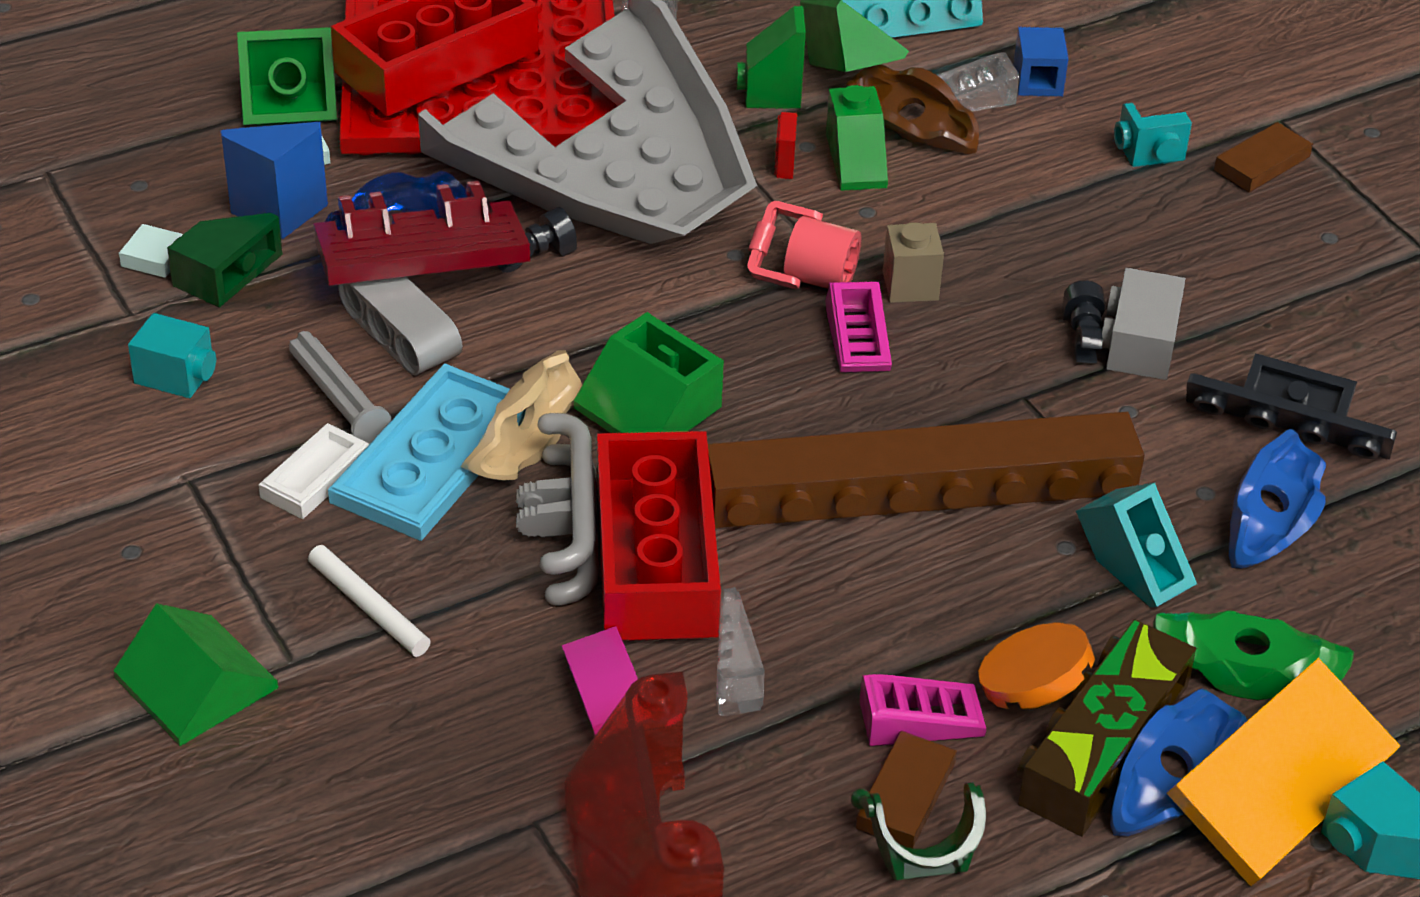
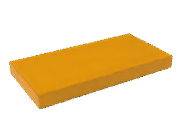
[1167,658,1400,886]

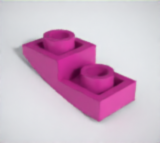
[562,626,652,736]

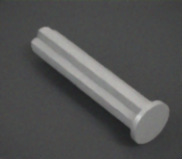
[289,331,391,444]

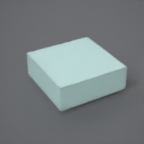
[119,224,183,278]

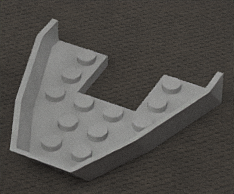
[418,0,757,244]

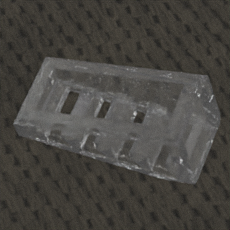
[937,52,1019,111]
[716,587,765,716]

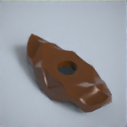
[846,64,979,154]

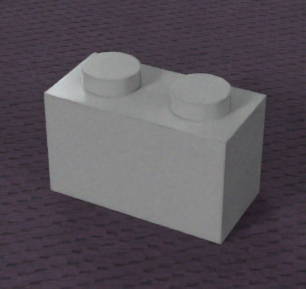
[1102,268,1186,380]

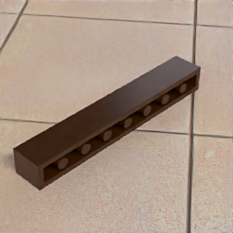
[708,411,1145,528]

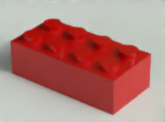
[331,0,539,116]
[597,431,721,640]

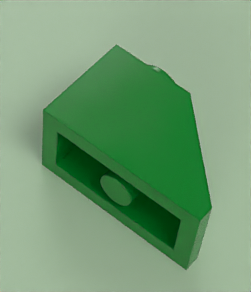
[736,6,806,109]
[826,85,888,191]

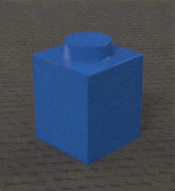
[1013,27,1069,97]

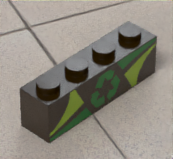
[1016,619,1197,837]

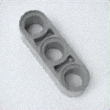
[338,276,463,375]

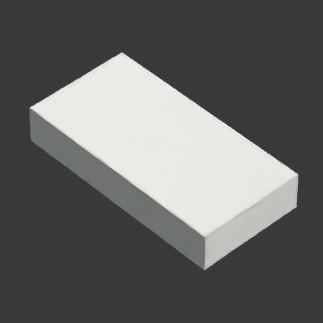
[259,423,369,519]

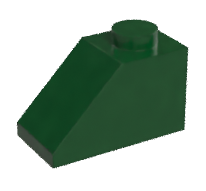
[167,213,283,308]

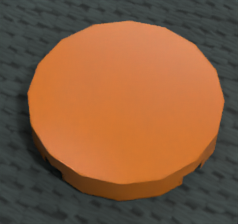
[978,622,1095,709]

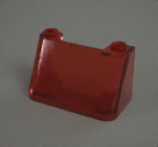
[565,671,724,897]

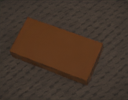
[1214,122,1313,192]
[856,731,957,848]

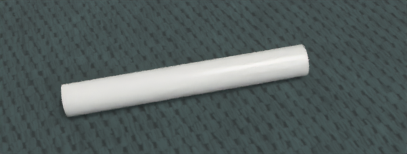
[308,545,430,657]

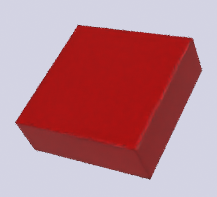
[775,112,797,179]

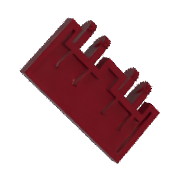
[314,181,530,286]

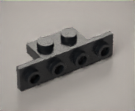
[1186,353,1397,460]

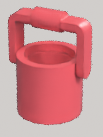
[747,201,862,289]

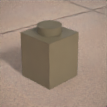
[883,222,944,303]

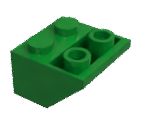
[574,312,724,433]

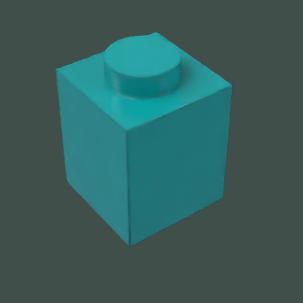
[128,313,216,399]

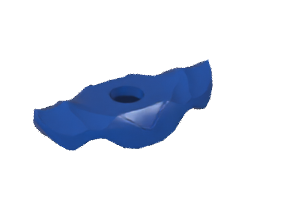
[1229,429,1326,568]
[1110,689,1248,836]

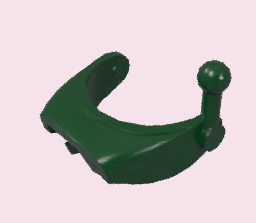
[850,782,986,880]

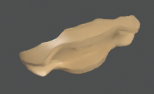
[460,350,582,480]

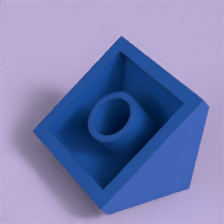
[221,122,328,239]

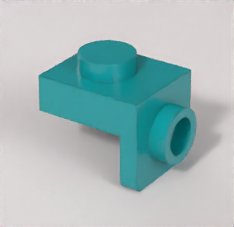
[1114,103,1192,167]

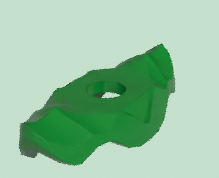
[1153,611,1354,700]

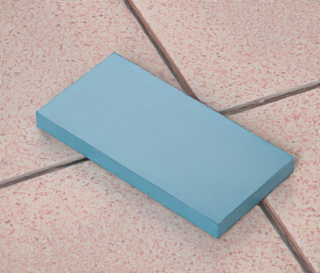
[328,363,526,541]

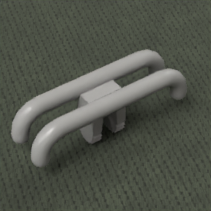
[516,413,600,606]

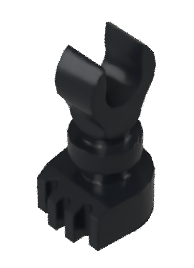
[497,207,577,273]
[1062,280,1105,364]

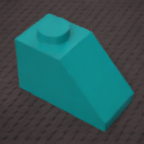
[1076,483,1197,608]
[1321,761,1420,879]

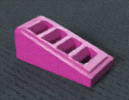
[825,282,892,372]
[859,674,986,746]

